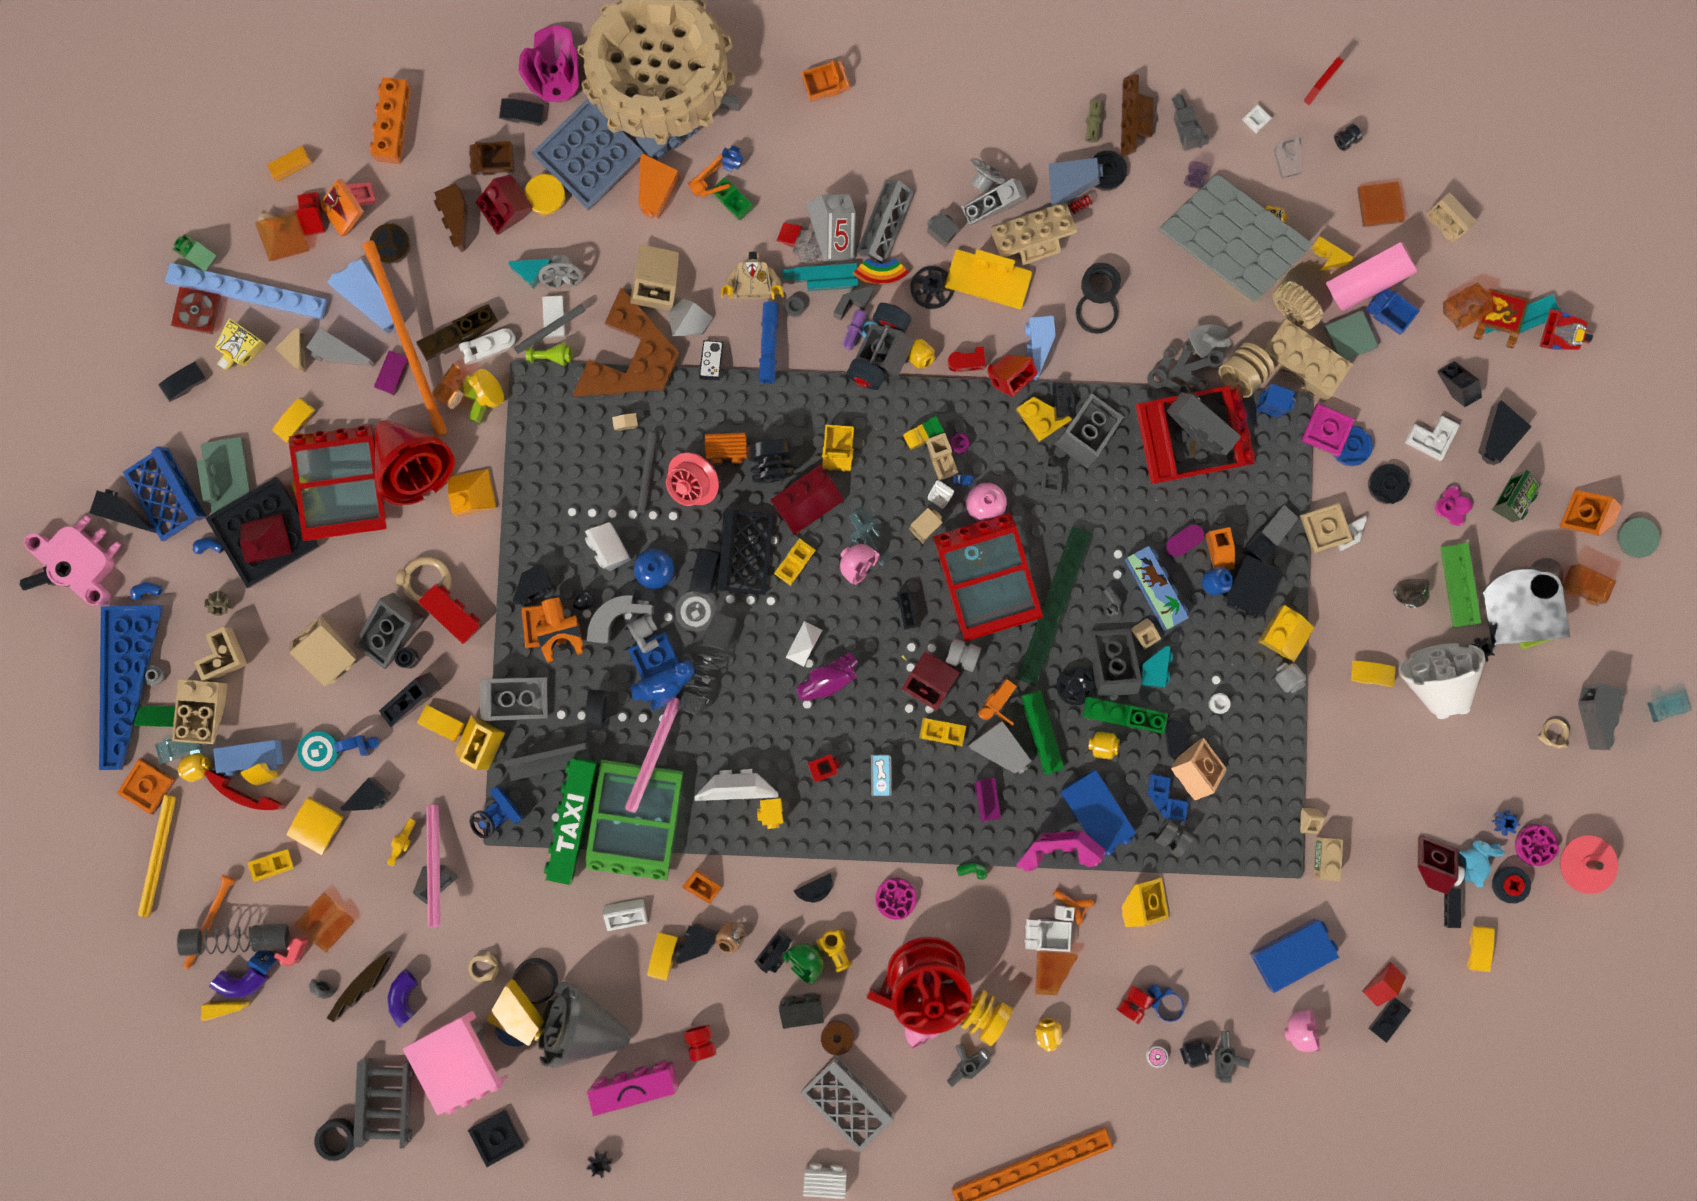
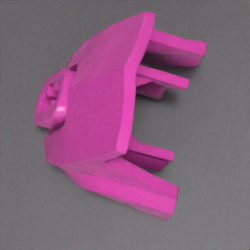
[518,26,579,103]

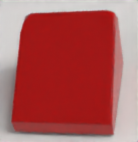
[776,222,802,248]

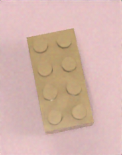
[1263,319,1353,402]

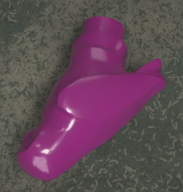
[796,653,859,701]

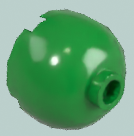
[783,943,824,985]

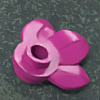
[1435,486,1473,526]

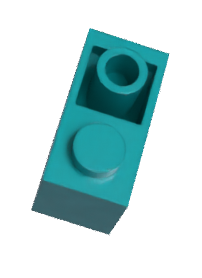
[1139,646,1173,688]

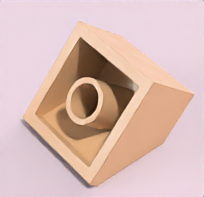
[1171,738,1227,800]

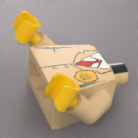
[721,251,784,300]

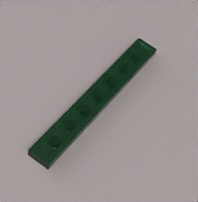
[1016,526,1091,686]

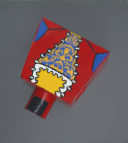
[1539,309,1593,350]

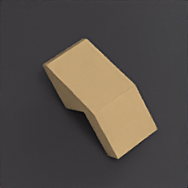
[926,433,959,481]

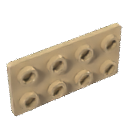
[990,202,1077,265]

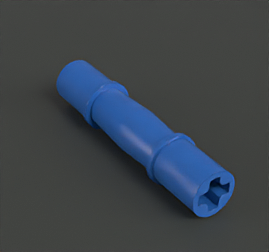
[759,301,779,384]

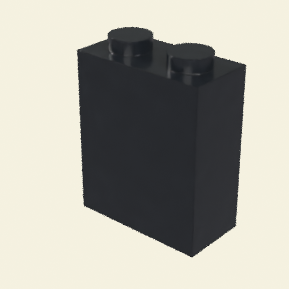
[1222,555,1284,619]

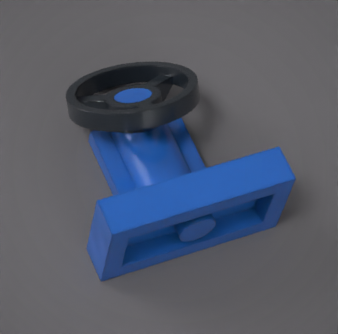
[469,786,525,839]

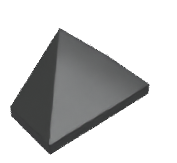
[413,865,458,904]

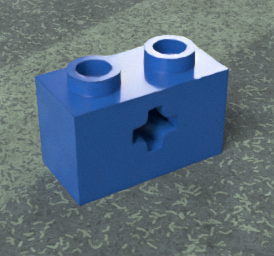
[1256,384,1296,418]

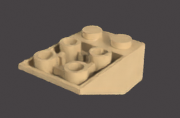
[630,244,679,311]
[172,680,228,744]

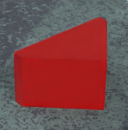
[1362,962,1406,1007]

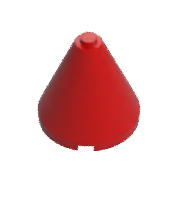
[375,420,455,505]

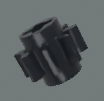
[1468,638,1495,662]
[586,1150,613,1178]

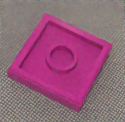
[1301,403,1355,457]

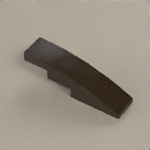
[326,951,393,1022]

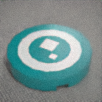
[297,731,339,772]

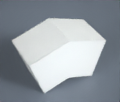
[1053,904,1075,921]

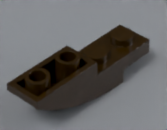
[416,304,498,361]

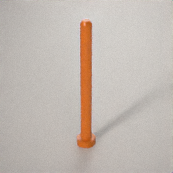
[183,874,236,969]

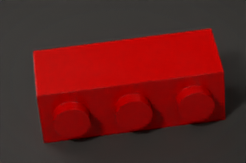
[418,584,482,644]

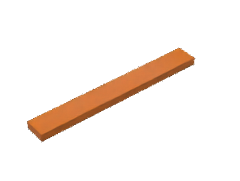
[951,1127,1114,1201]

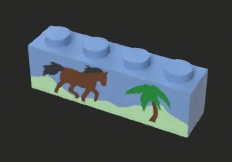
[1124,546,1189,631]

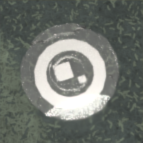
[675,591,716,632]

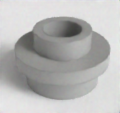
[144,665,164,686]

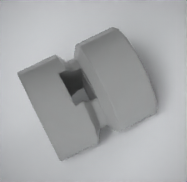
[945,638,981,672]

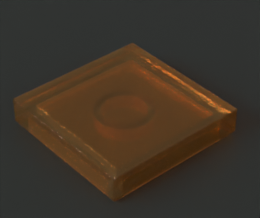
[1357,182,1405,227]
[255,211,310,261]

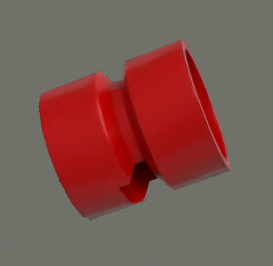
[1116,985,1154,1024]
[684,1025,717,1062]

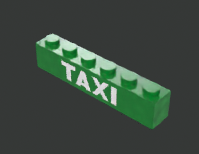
[544,756,599,885]

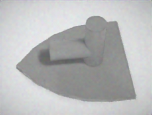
[1188,324,1231,368]

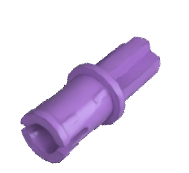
[842,310,868,350]

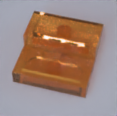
[294,892,354,952]

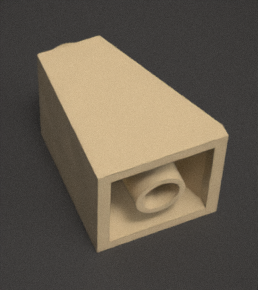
[289,615,356,687]

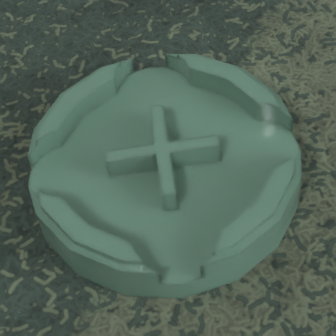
[1617,517,1660,558]

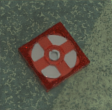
[171,287,221,335]

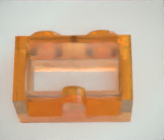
[1443,283,1493,331]

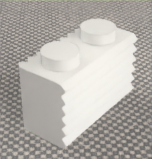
[803,1163,847,1199]

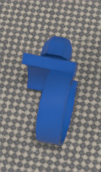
[333,735,380,756]
[1147,983,1185,1022]

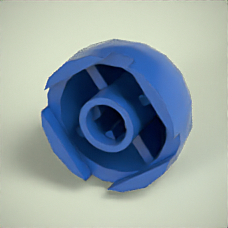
[633,549,675,590]

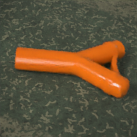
[1052,888,1095,925]

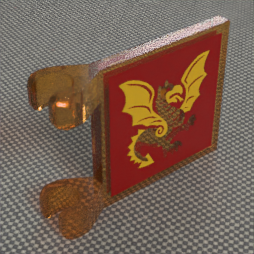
[1473,288,1530,349]

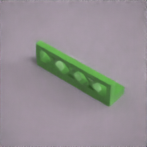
[1440,542,1481,627]

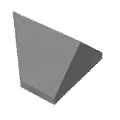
[668,297,713,336]

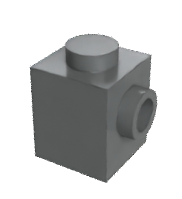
[927,212,959,248]

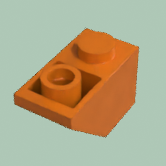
[1205,527,1235,571]

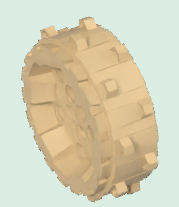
[577,0,735,145]

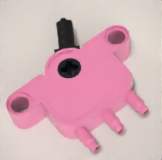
[19,515,121,606]

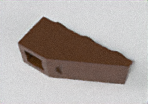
[434,183,468,252]

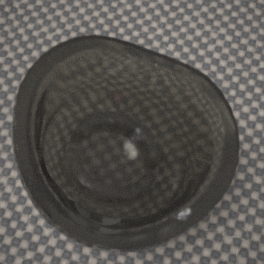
[1393,579,1430,608]

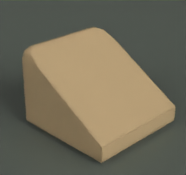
[1131,619,1161,650]
[1300,808,1326,834]

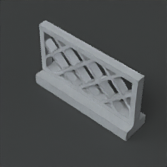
[801,1056,895,1152]

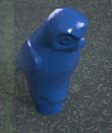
[631,660,695,711]

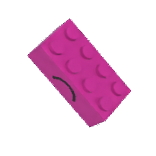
[587,1060,679,1117]

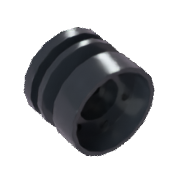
[746,439,795,483]

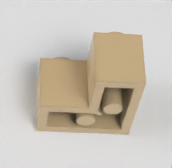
[194,627,248,682]

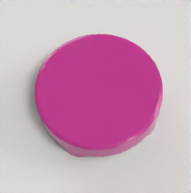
[1515,825,1560,866]
[875,878,916,920]

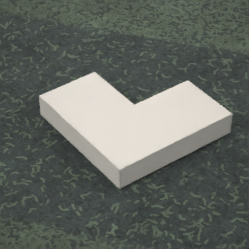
[1404,416,1460,461]

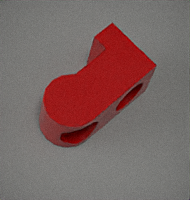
[947,346,986,372]

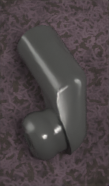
[1103,586,1121,617]

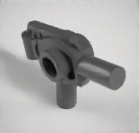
[1215,1031,1250,1083]
[947,1043,991,1087]

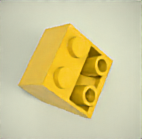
[455,715,505,770]

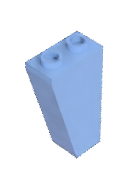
[327,259,405,334]

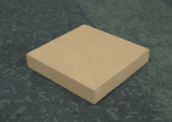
[1300,502,1353,554]

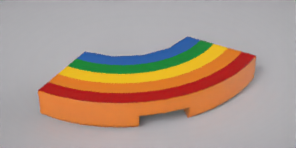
[853,258,909,285]

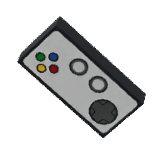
[699,340,724,381]

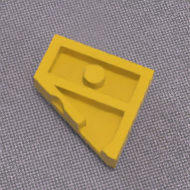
[1016,397,1072,442]

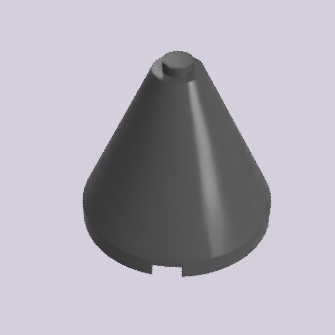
[538,982,631,1068]

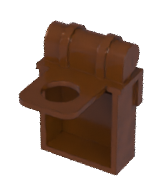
[469,141,514,176]

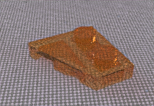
[432,364,465,410]
[1035,952,1078,996]

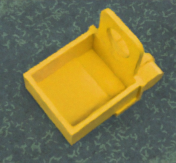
[822,425,854,472]

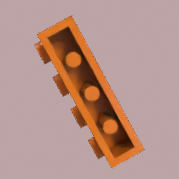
[370,77,411,164]

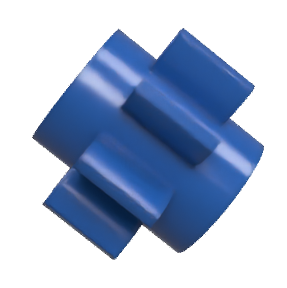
[720,145,744,172]
[1491,810,1520,836]

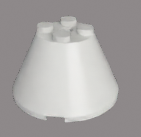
[1399,643,1485,719]

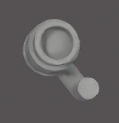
[627,615,660,653]

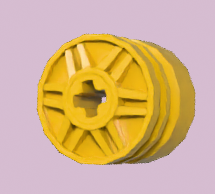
[960,989,1013,1046]

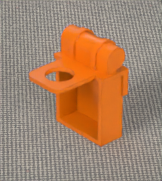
[801,60,850,102]
[978,679,1017,726]

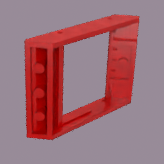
[1135,385,1255,484]

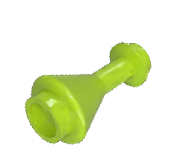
[526,342,573,366]

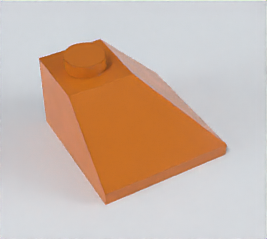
[1559,490,1622,536]

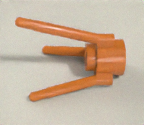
[687,155,730,198]

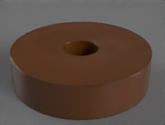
[821,1021,854,1056]

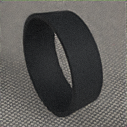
[513,958,558,1004]

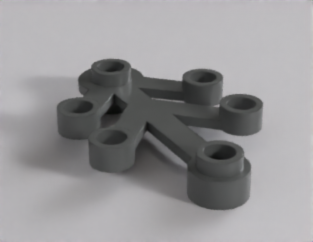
[1147,341,1224,396]

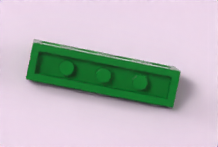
[1020,690,1064,775]

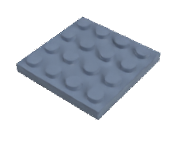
[531,98,645,211]

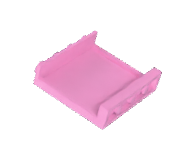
[403,1010,509,1116]

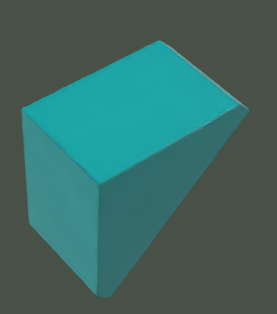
[508,259,550,289]

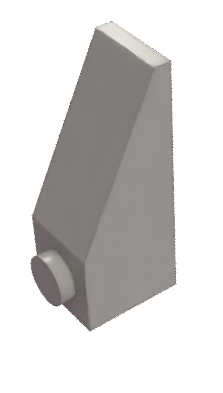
[306,327,375,367]

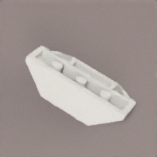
[695,769,778,801]

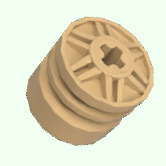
[1219,343,1275,398]

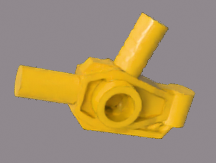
[387,818,417,867]

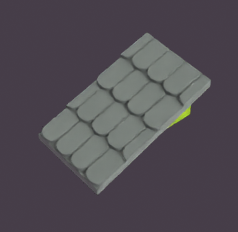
[1159,174,1313,302]

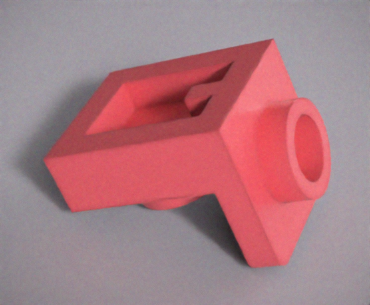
[347,182,376,205]
[274,936,309,966]

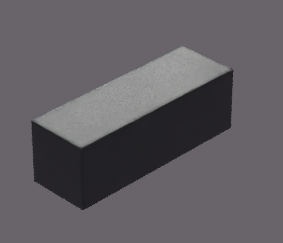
[897,589,917,630]
[1444,888,1461,928]

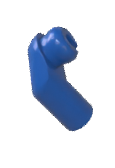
[193,537,224,554]
[130,582,163,600]

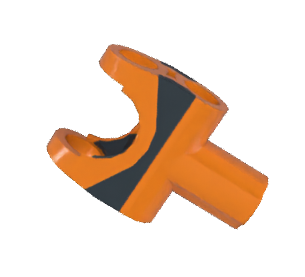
[535,597,584,663]

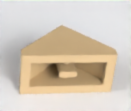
[275,328,305,372]

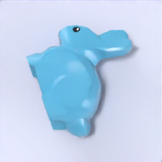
[1458,840,1505,888]

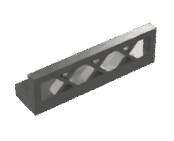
[856,180,914,264]
[504,743,592,781]

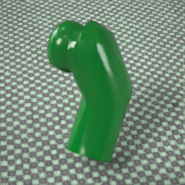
[957,862,988,880]

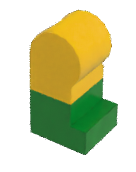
[903,416,945,450]

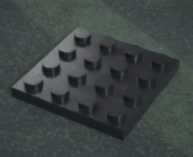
[205,477,320,588]

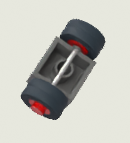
[846,302,914,390]

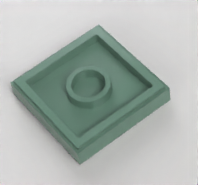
[1324,311,1379,360]

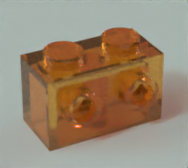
[1563,564,1616,606]

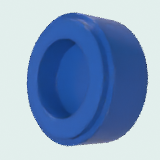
[953,475,974,485]

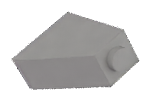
[968,721,1031,774]

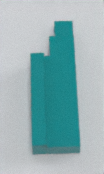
[782,263,858,291]
[1482,294,1562,337]

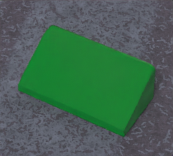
[134,705,175,727]

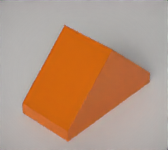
[682,868,722,904]

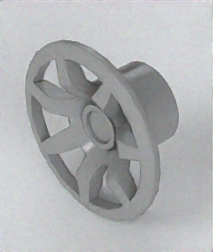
[970,158,1007,193]
[538,255,583,288]

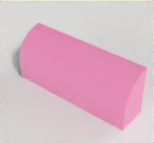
[1326,242,1418,312]

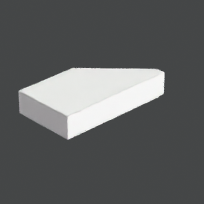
[1338,516,1367,551]

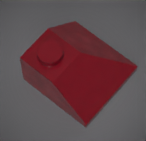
[240,514,292,564]
[1417,835,1459,895]

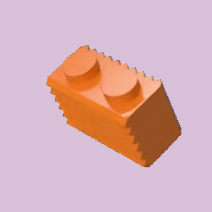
[705,433,748,464]

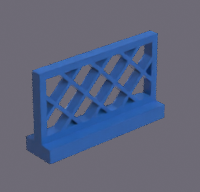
[123,446,207,541]

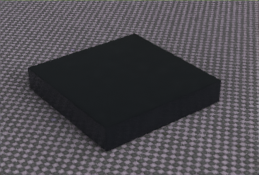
[468,1109,525,1168]

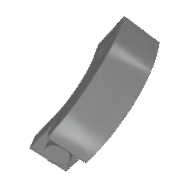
[587,595,654,644]

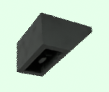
[779,992,824,1029]

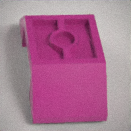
[1017,830,1106,871]

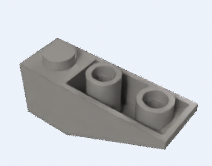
[961,178,1028,225]

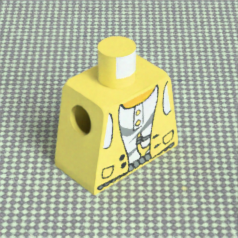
[215,319,267,371]

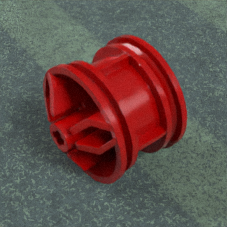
[887,937,973,1035]

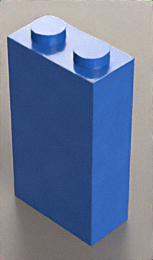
[1059,770,1136,856]
[1249,919,1340,993]

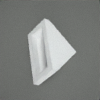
[786,621,823,667]

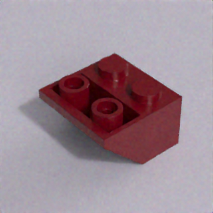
[475,175,533,235]
[901,650,960,711]

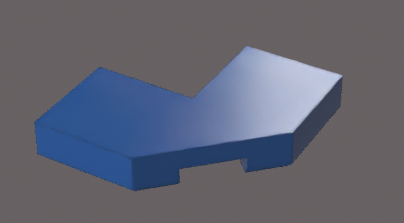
[1147,774,1189,822]

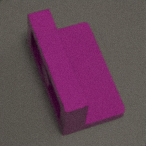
[974,778,1001,822]

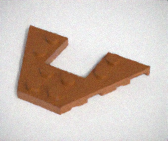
[573,288,680,398]

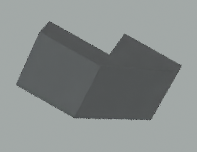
[834,286,874,320]

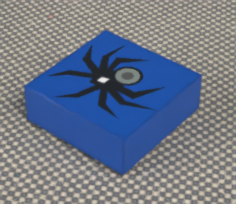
[247,951,278,976]

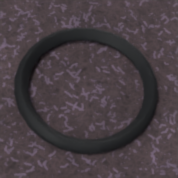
[1076,292,1118,334]

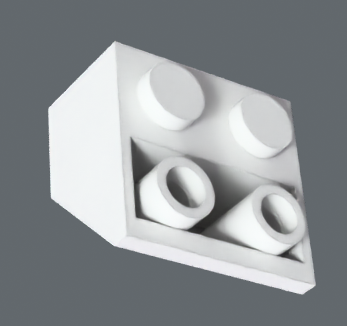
[585,522,631,571]

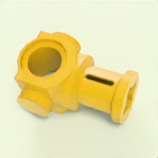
[816,928,853,972]

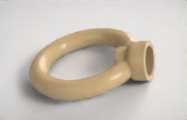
[396,557,451,604]

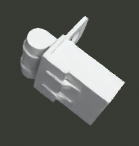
[1024,918,1072,952]

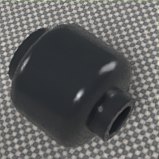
[1180,1037,1212,1068]

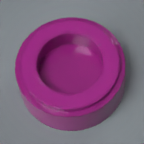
[949,433,970,454]

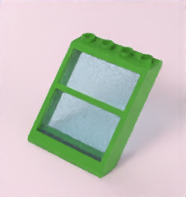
[586,760,683,881]

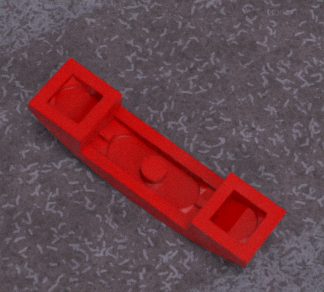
[205,770,286,810]

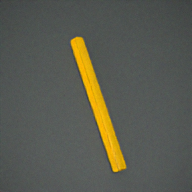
[138,795,176,917]

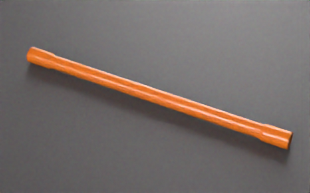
[362,240,448,437]

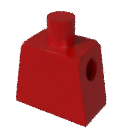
[987,355,1038,397]

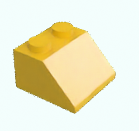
[1258,605,1315,663]

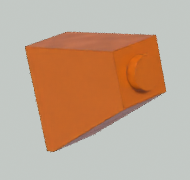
[639,154,680,219]

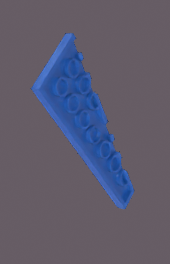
[99,605,163,770]

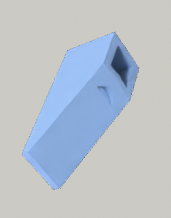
[1025,316,1056,381]

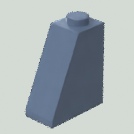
[1049,158,1103,206]

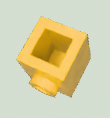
[757,798,784,829]

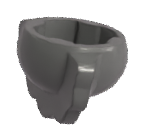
[309,979,335,999]

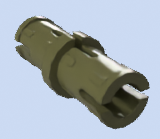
[1085,99,1102,143]

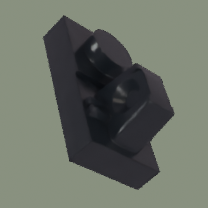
[754,929,792,974]
[1368,997,1411,1043]

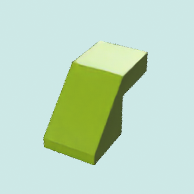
[460,375,487,424]

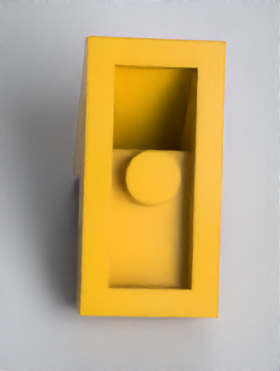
[1311,236,1354,272]

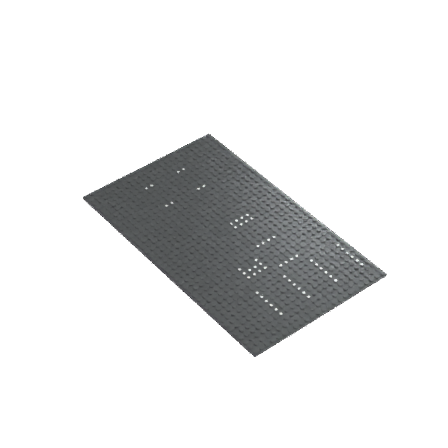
[483,360,1313,879]

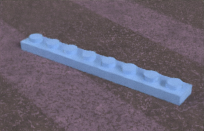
[165,263,327,320]

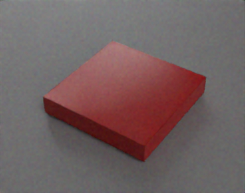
[1304,57,1344,105]

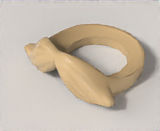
[1537,719,1569,749]
[468,951,499,984]

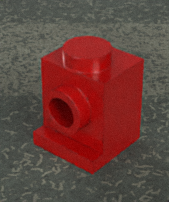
[807,754,840,782]

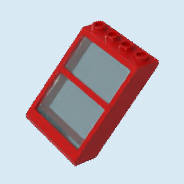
[289,425,387,541]
[933,513,1043,641]

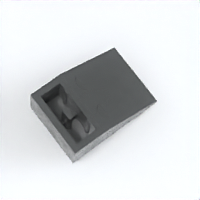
[1578,683,1624,750]

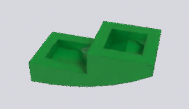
[712,177,754,221]

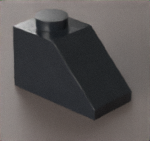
[340,777,391,811]

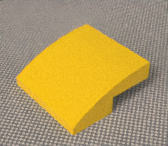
[286,796,344,855]

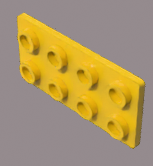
[945,249,1032,310]

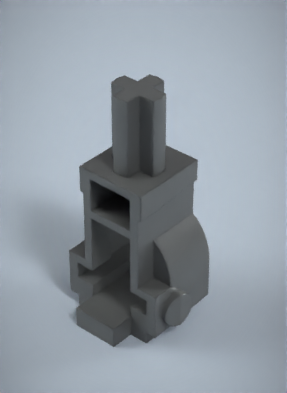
[1172,94,1209,151]

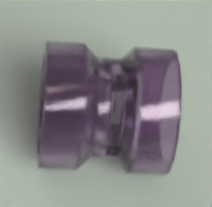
[1184,161,1209,188]

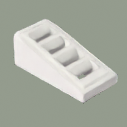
[928,480,954,509]

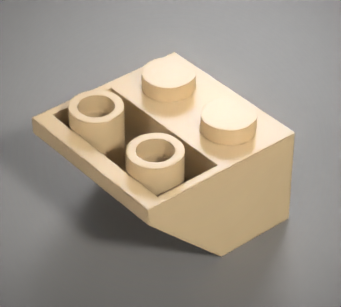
[1426,192,1477,243]

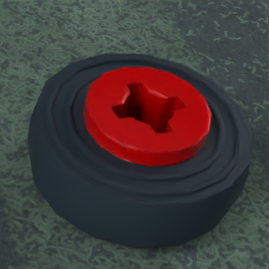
[1492,866,1531,904]

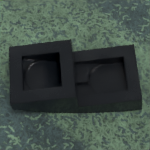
[498,98,544,126]
[158,362,206,402]
[689,548,719,595]

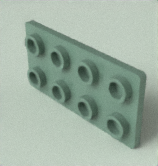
[197,437,251,514]

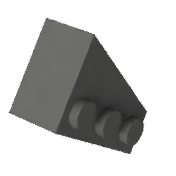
[1167,392,1241,455]

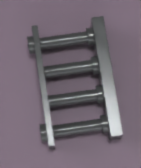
[353,1058,415,1148]

